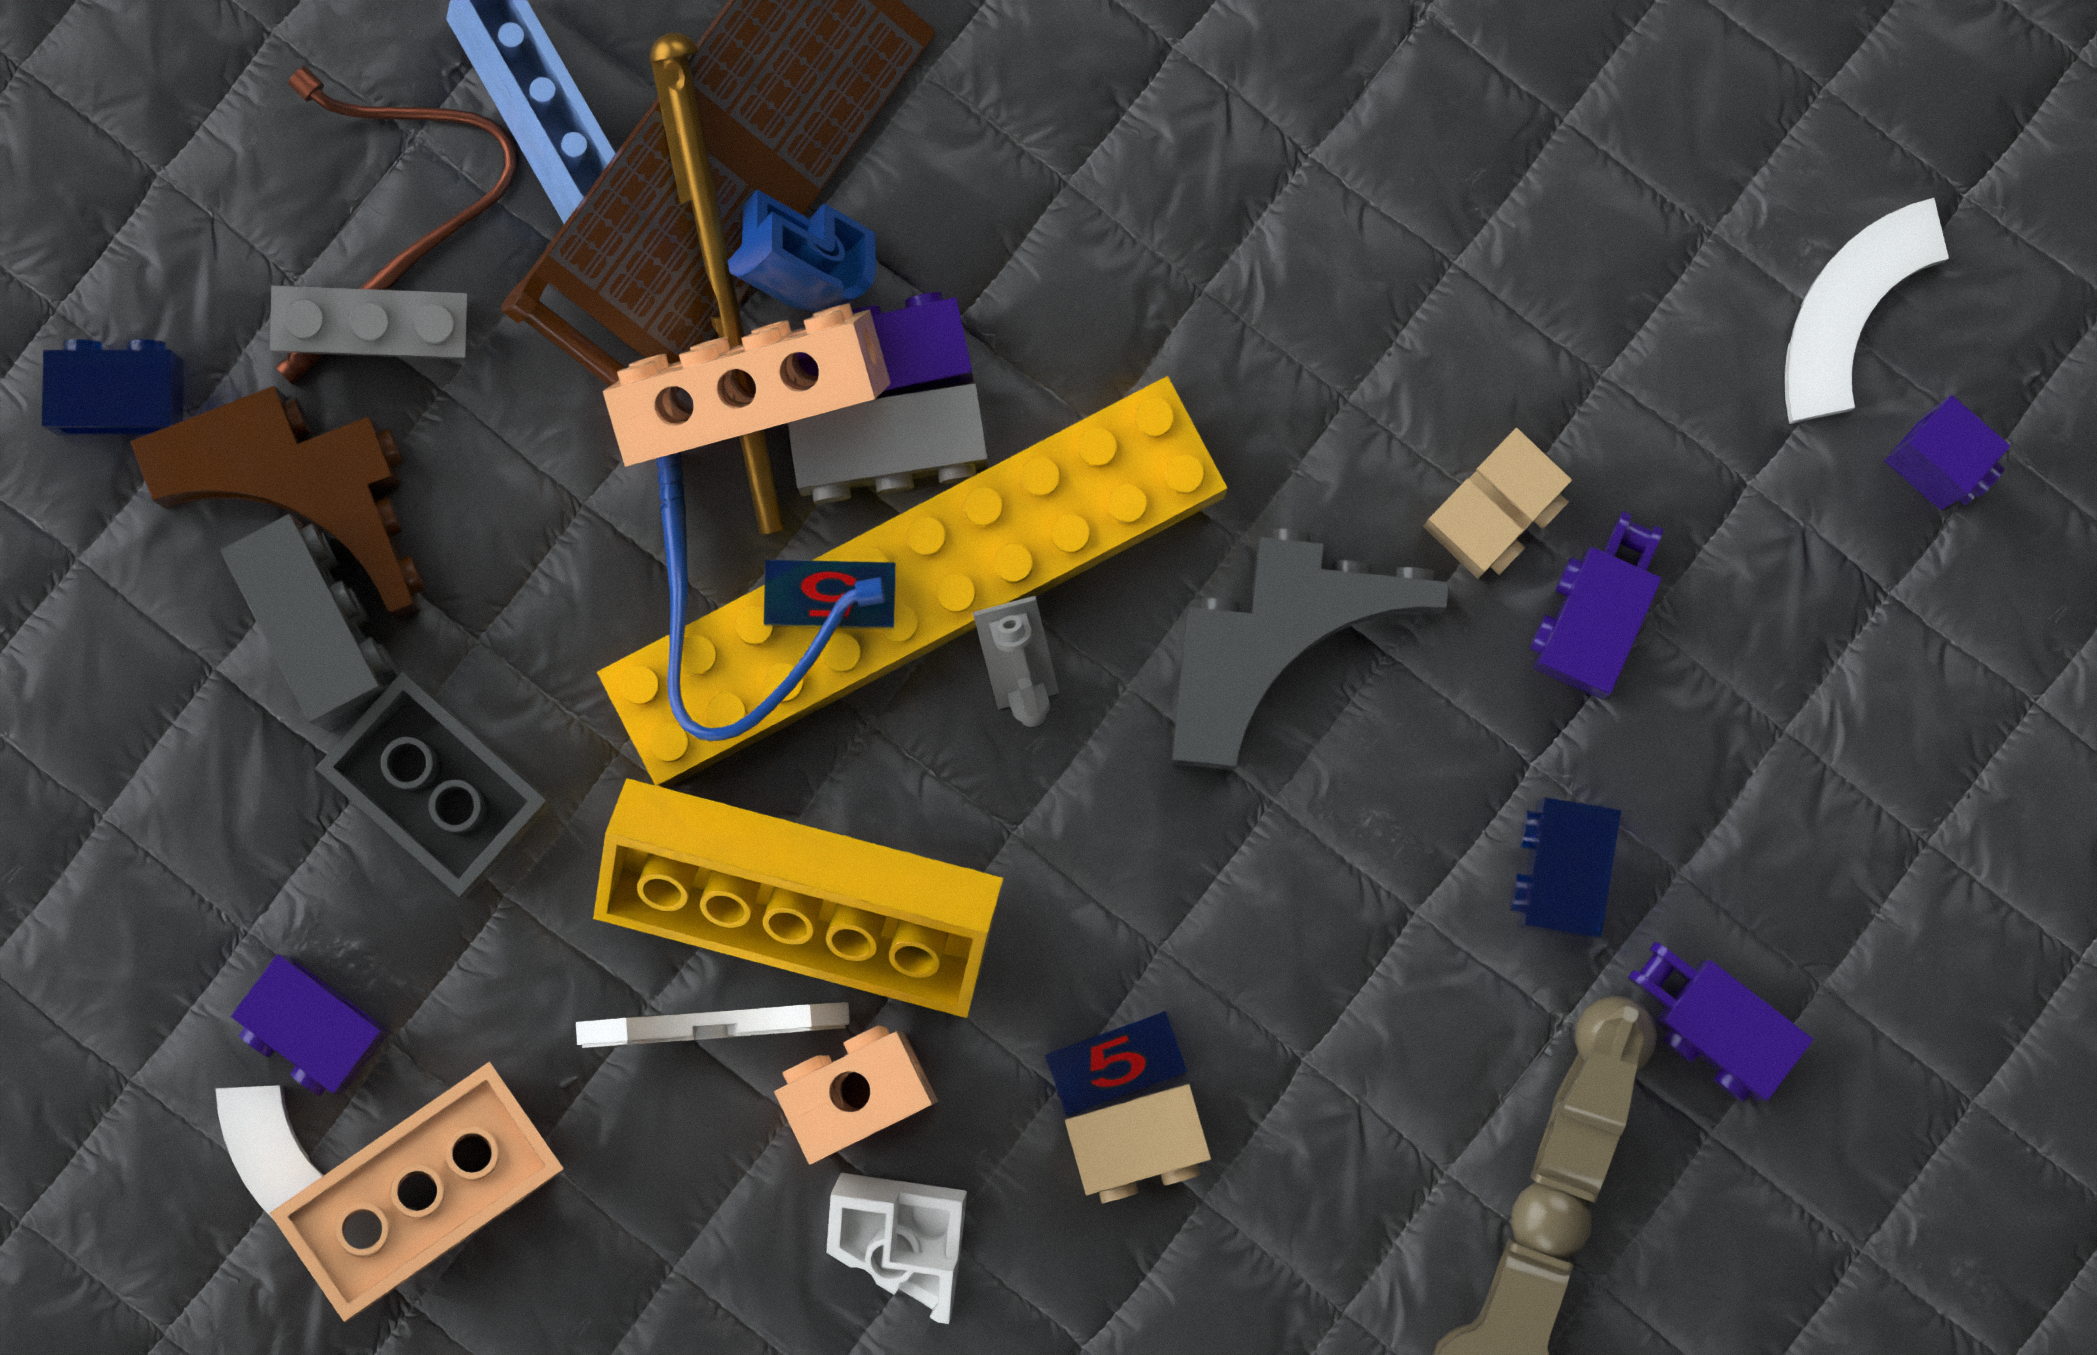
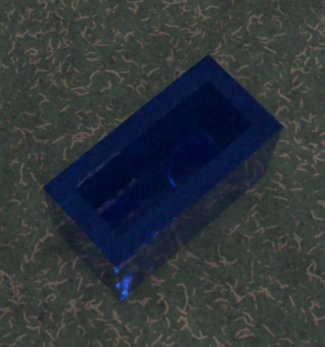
[42,339,184,435]
[1510,797,1621,939]

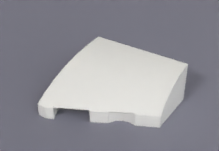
[826,1173,967,1324]

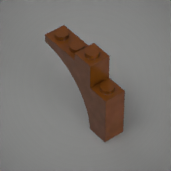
[130,386,426,619]

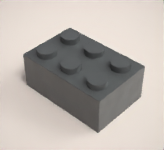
[220,514,399,732]
[315,672,555,900]

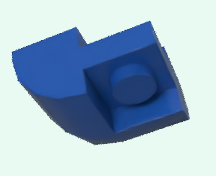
[727,189,876,312]

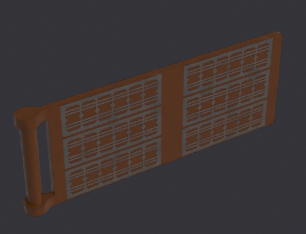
[501,0,935,389]

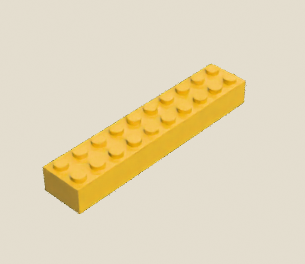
[597,376,1228,789]

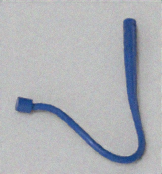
[656,452,886,741]

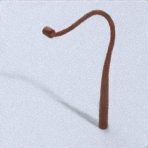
[275,66,517,385]

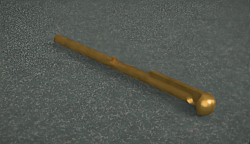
[650,32,784,534]

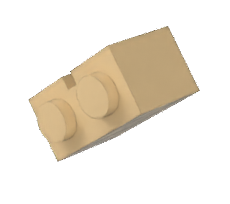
[1423,427,1572,579]
[1064,1084,1211,1203]

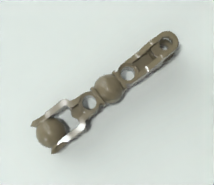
[1433,996,1657,1355]

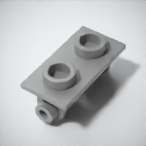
[973,596,1059,727]

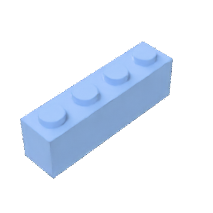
[446,0,615,224]

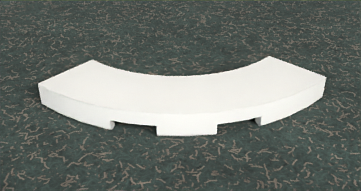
[1784,198,1949,424]
[576,1002,850,1048]
[216,1085,417,1249]

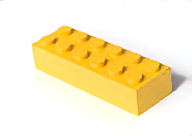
[593,778,1003,1018]

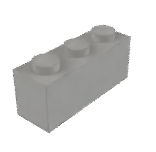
[270,286,467,359]
[787,383,988,504]

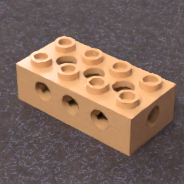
[603,303,891,467]
[774,1025,939,1165]
[269,1061,564,1323]

